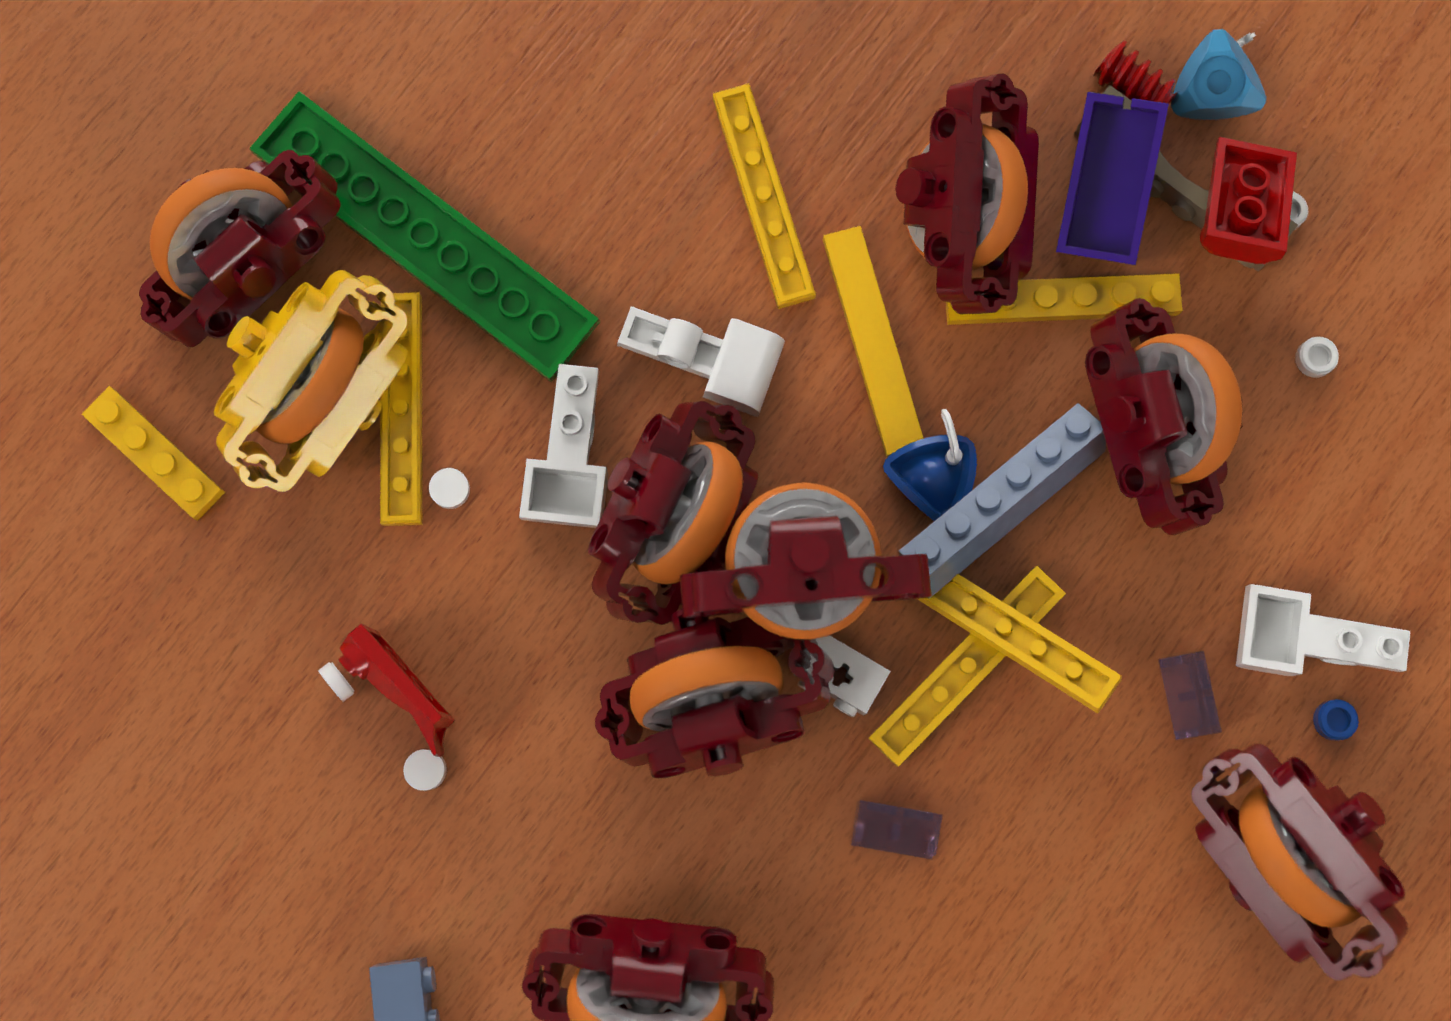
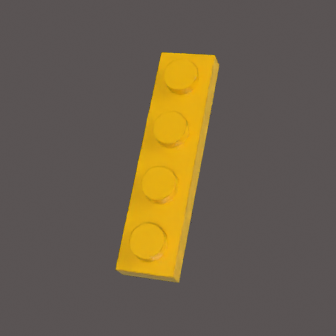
[81,386,225,521]

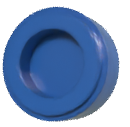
[1313,699,1359,741]

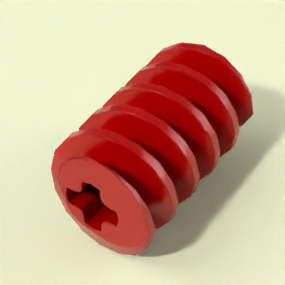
[1093,40,1179,104]

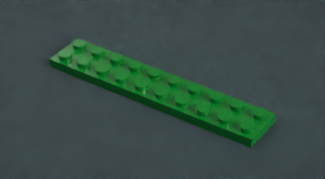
[249,91,600,383]

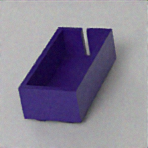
[1056,92,1169,265]

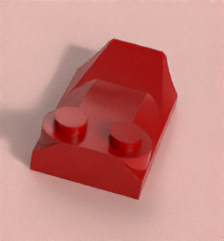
[1199,137,1297,264]
[338,623,455,757]

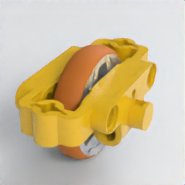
[214,270,407,492]

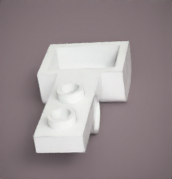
[617,306,785,417]
[519,364,608,528]
[1236,584,1410,676]

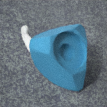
[1171,29,1266,120]

